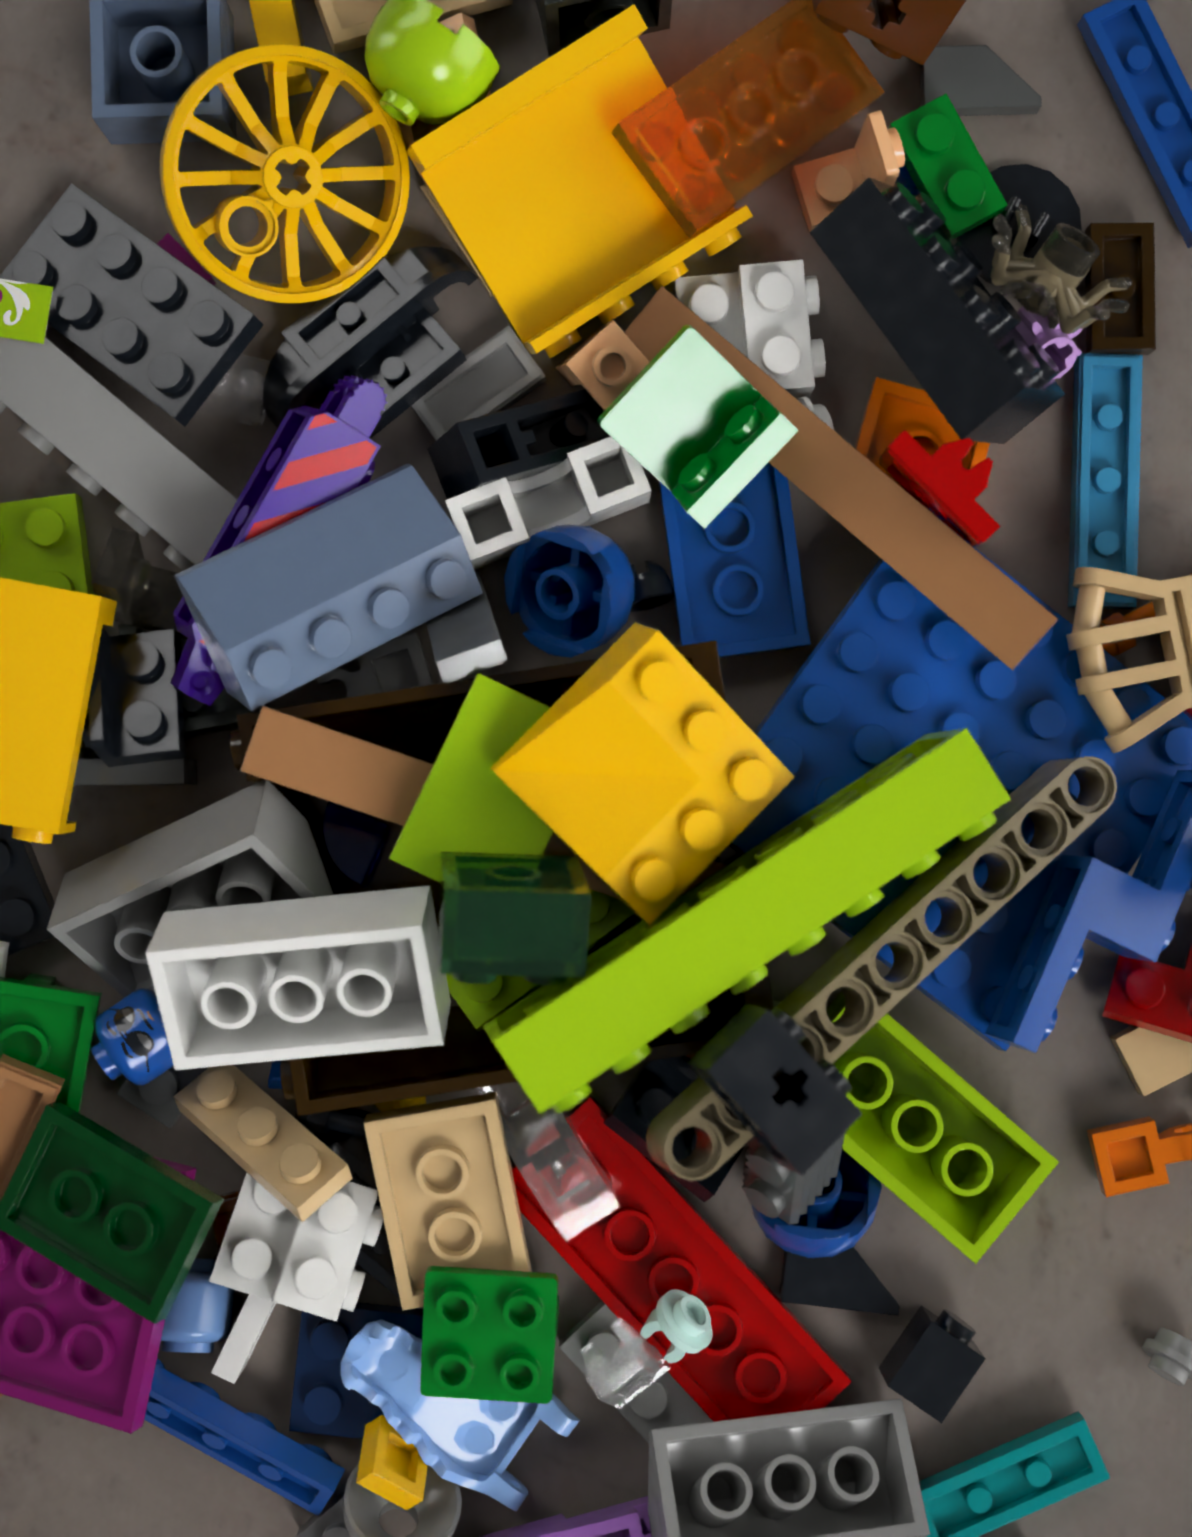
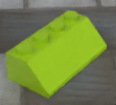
[826,992,1059,1264]

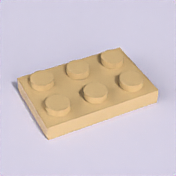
[363,1091,532,1311]

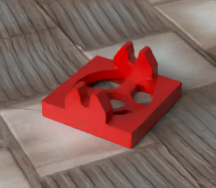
[879,430,1001,548]

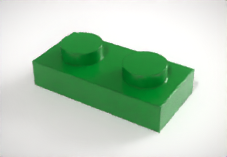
[888,93,1008,241]

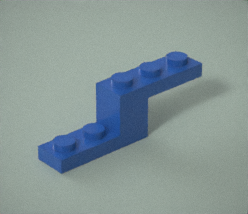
[985,770,1192,1053]

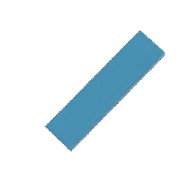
[1068,353,1143,609]

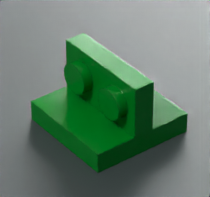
[0,973,102,1113]

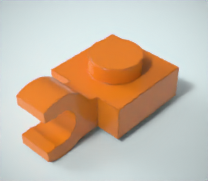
[1087,1116,1192,1197]

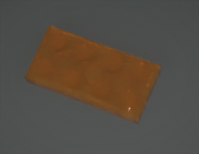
[612,0,885,239]

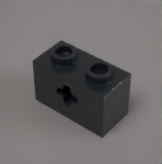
[687,1004,862,1176]

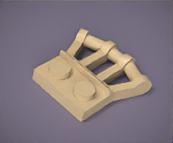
[1066,567,1192,753]

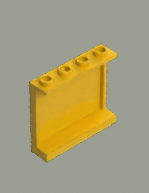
[0,577,117,844]

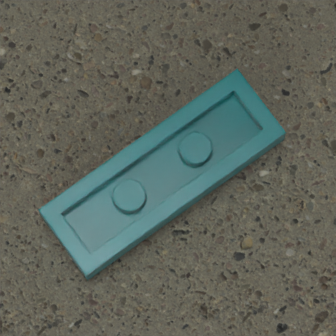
[919,1411,1110,1537]

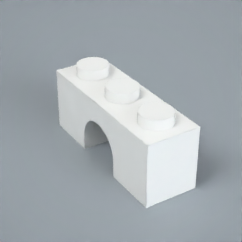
[445,437,652,570]

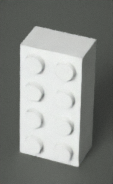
[145,886,451,1070]

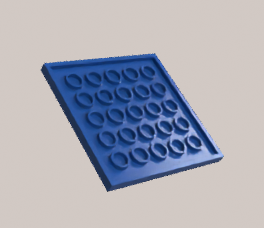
[729,527,1192,1051]

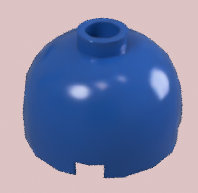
[504,525,636,658]
[752,1149,882,1258]

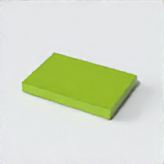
[389,673,553,916]

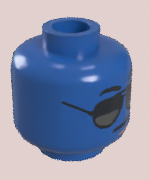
[91,988,174,1085]

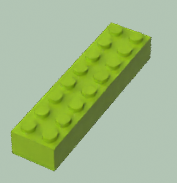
[482,728,1011,1114]

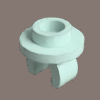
[640,1289,713,1363]

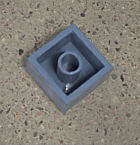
[89,0,237,144]

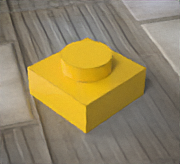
[356,1415,428,1511]

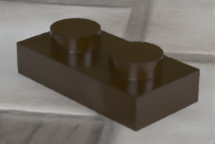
[1084,223,1156,355]

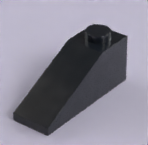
[427,389,611,499]

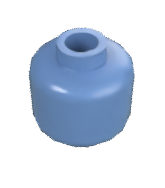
[161,1258,235,1353]

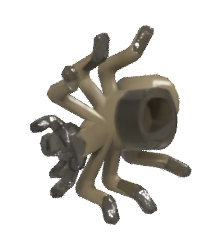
[990,204,1133,334]

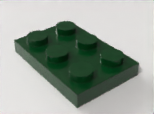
[0,1101,224,1324]

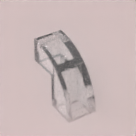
[477,1082,621,1242]

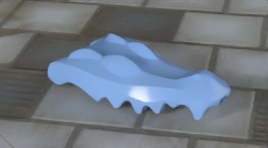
[340,1319,580,1511]

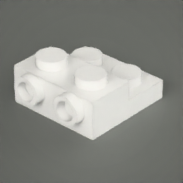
[674,259,826,398]
[209,1173,383,1322]

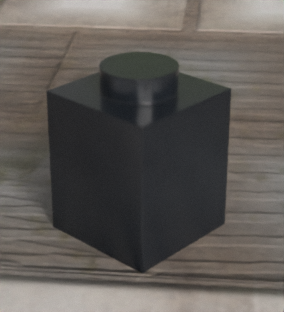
[879,1305,986,1423]

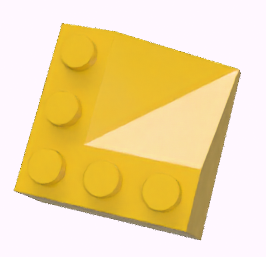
[490,622,795,926]

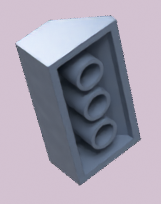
[174,463,483,711]

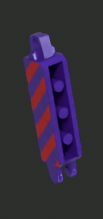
[170,375,388,706]

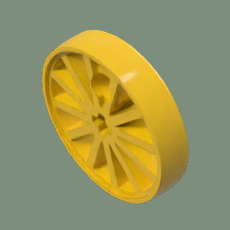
[160,44,410,304]

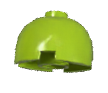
[364,0,500,126]

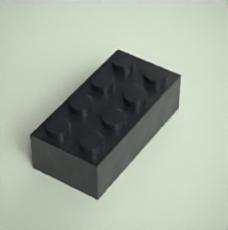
[810,177,1065,444]

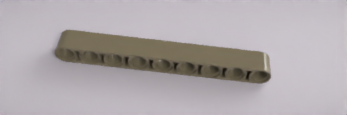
[646,756,1117,1181]

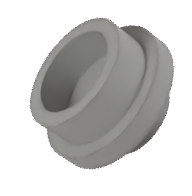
[1142,1328,1192,1386]

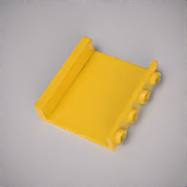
[406,4,753,358]

